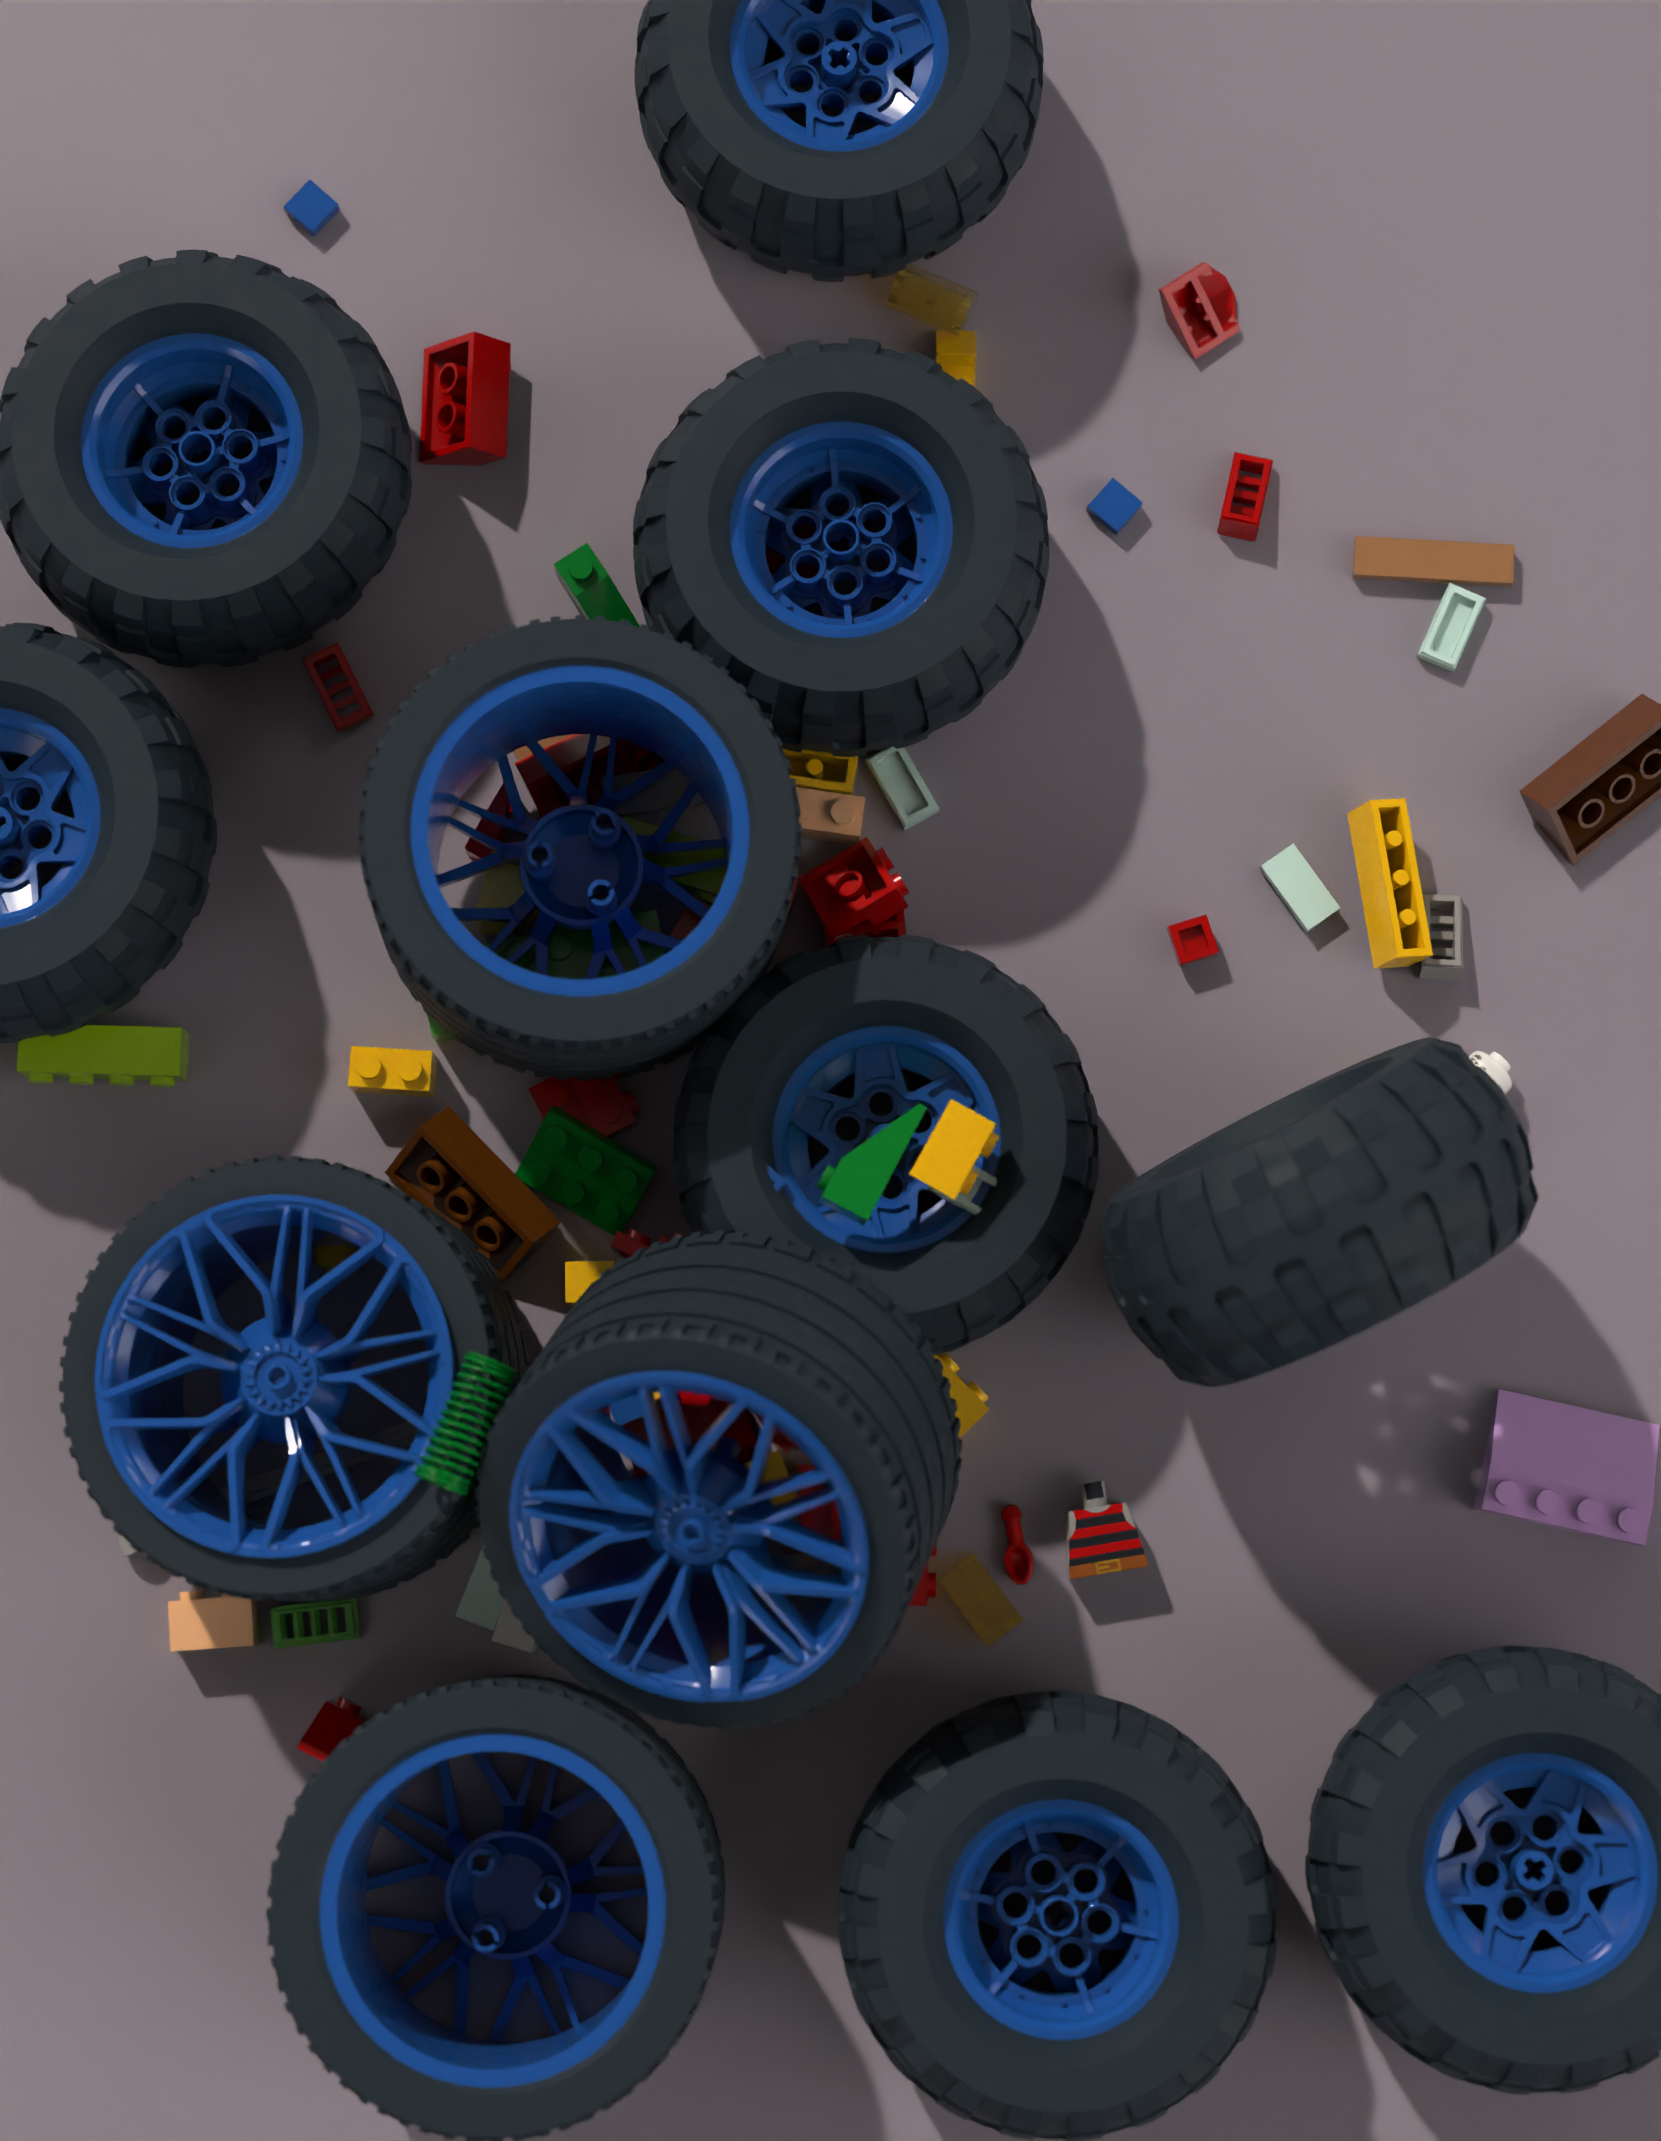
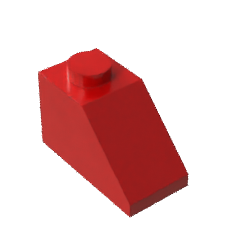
[297,1696,368,1761]

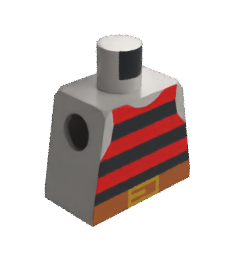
[1067,1481,1148,1579]

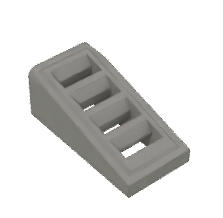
[1419,894,1463,981]

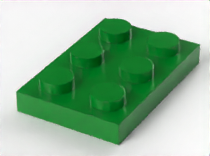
[515,1105,659,1236]

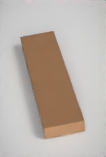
[1352,536,1515,587]

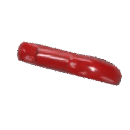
[1001,1504,1034,1585]

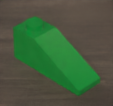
[554,543,640,628]
[816,1103,927,1226]

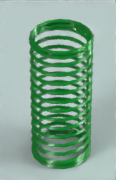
[414,1352,518,1495]

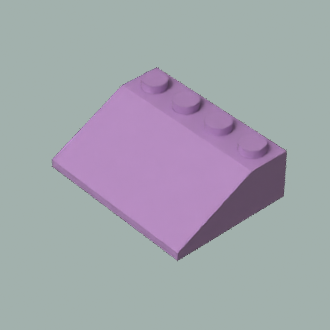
[1473,1389,1660,1546]

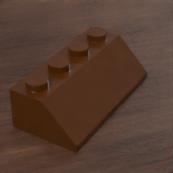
[1519,694,1661,865]
[385,1106,561,1285]

